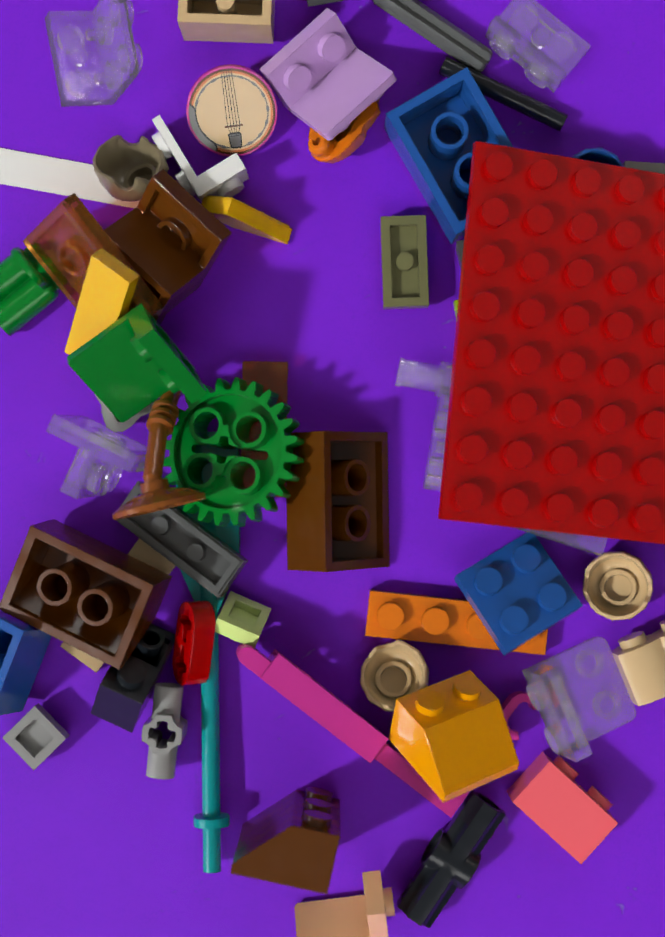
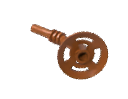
[112,390,206,520]

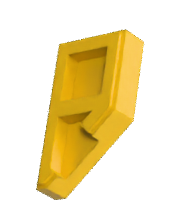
[202,195,292,244]

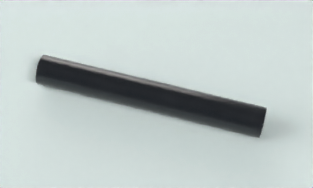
[439,57,568,131]

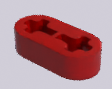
[172,600,216,686]

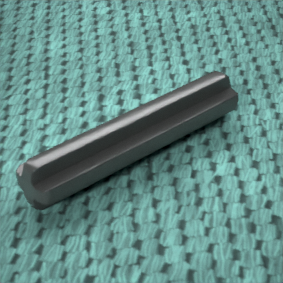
[373,0,493,73]

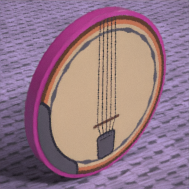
[186,64,277,157]

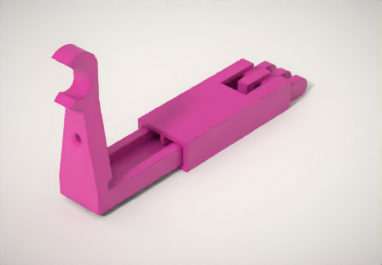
[236,643,542,818]

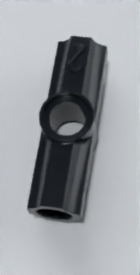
[397,790,506,928]

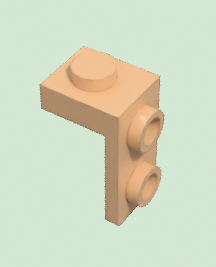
[294,870,395,937]

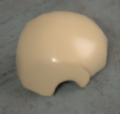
[583,551,653,621]
[360,640,429,712]

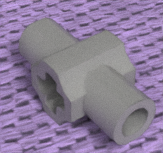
[142,682,188,779]

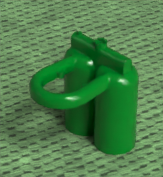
[0,243,67,336]

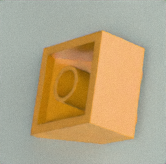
[389,670,519,803]

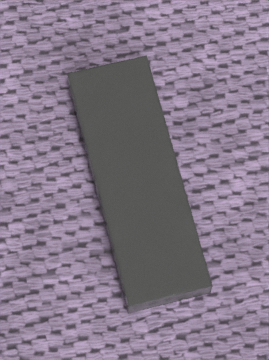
[116,481,248,598]

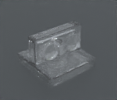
[46,414,147,499]

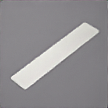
[0,148,140,208]

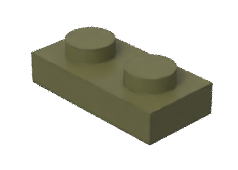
[380,215,429,310]

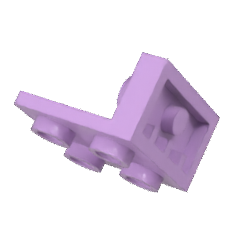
[259,8,397,141]

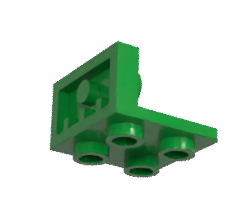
[67,303,207,422]

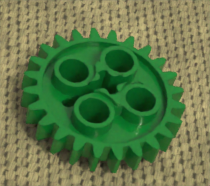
[164,377,304,527]

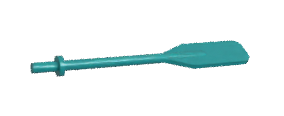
[176,432,241,873]

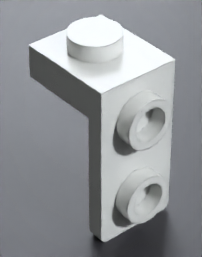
[151,115,249,203]

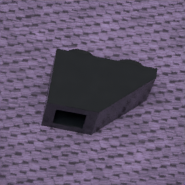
[91,623,175,733]

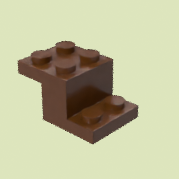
[75,170,232,324]

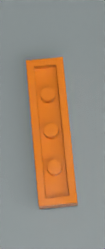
[365,589,548,655]

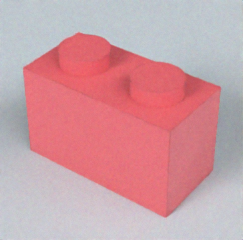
[507,751,618,864]

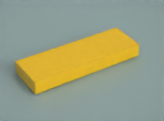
[64,248,140,355]

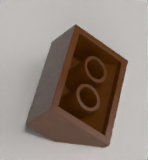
[286,431,390,572]
[0,519,172,669]
[230,787,340,894]

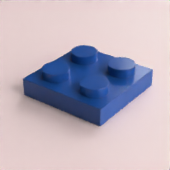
[454,530,583,656]

